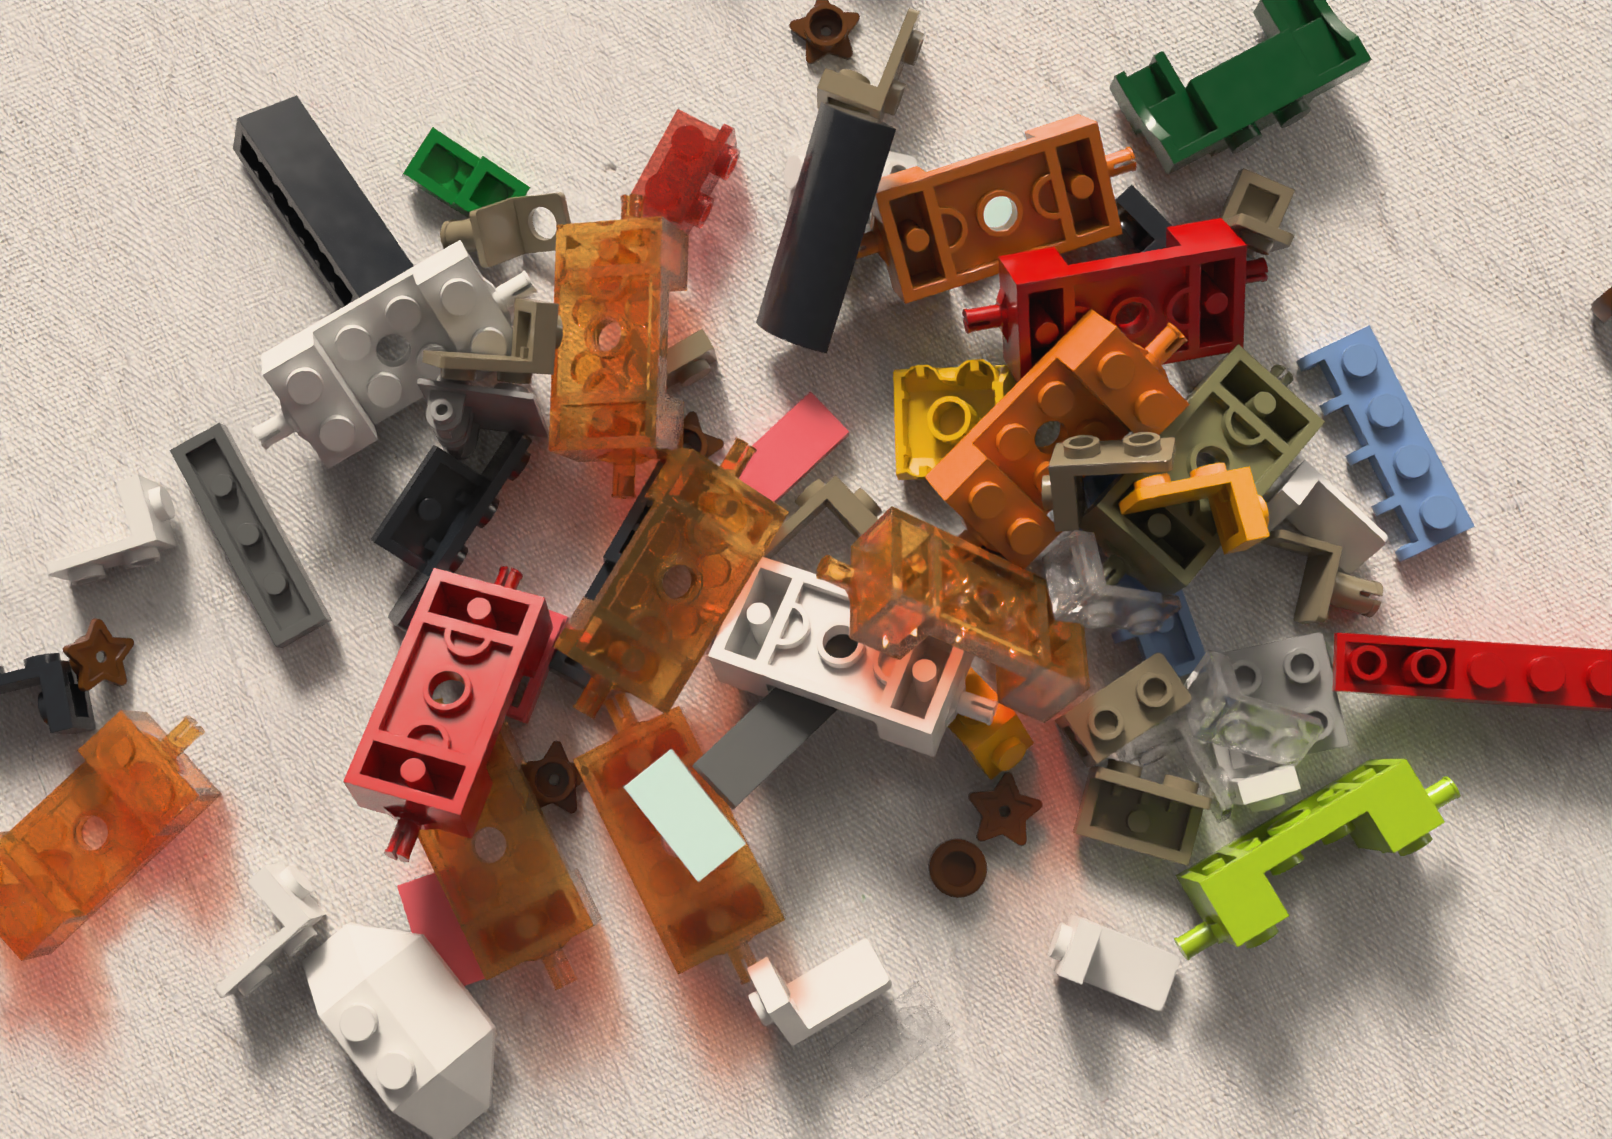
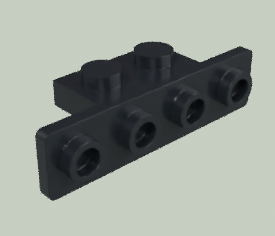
[371,430,532,632]

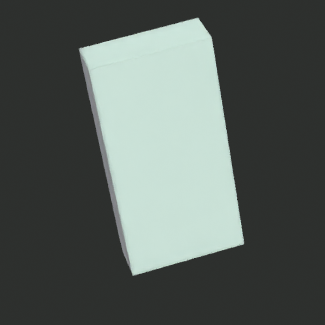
[624,749,746,882]

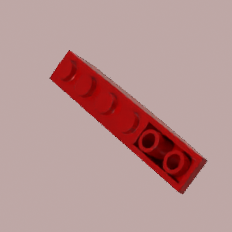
[1332,632,1612,712]

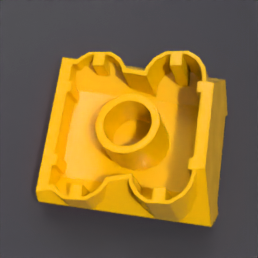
[893,359,1017,480]

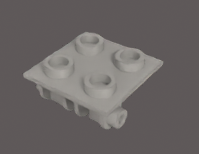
[417,376,549,460]
[1207,632,1350,769]

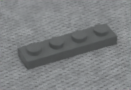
[170,422,332,648]

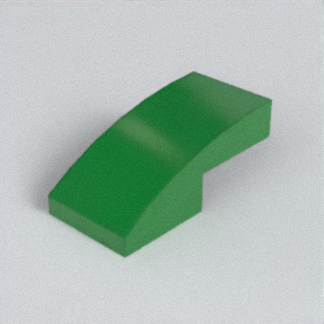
[402,127,531,218]

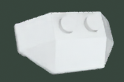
[302,923,496,1139]

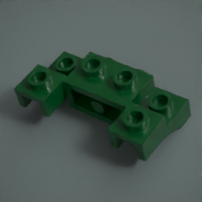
[1109,0,1372,175]

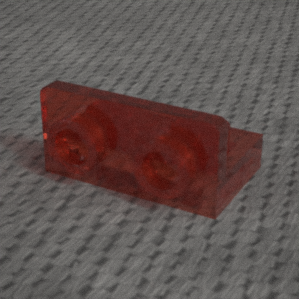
[625,109,740,241]

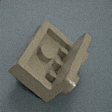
[1073,758,1212,866]

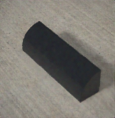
[233,95,414,308]
[756,102,896,354]

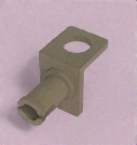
[440,192,575,268]
[1259,529,1383,624]

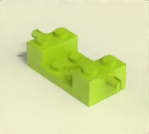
[1174,759,1461,960]

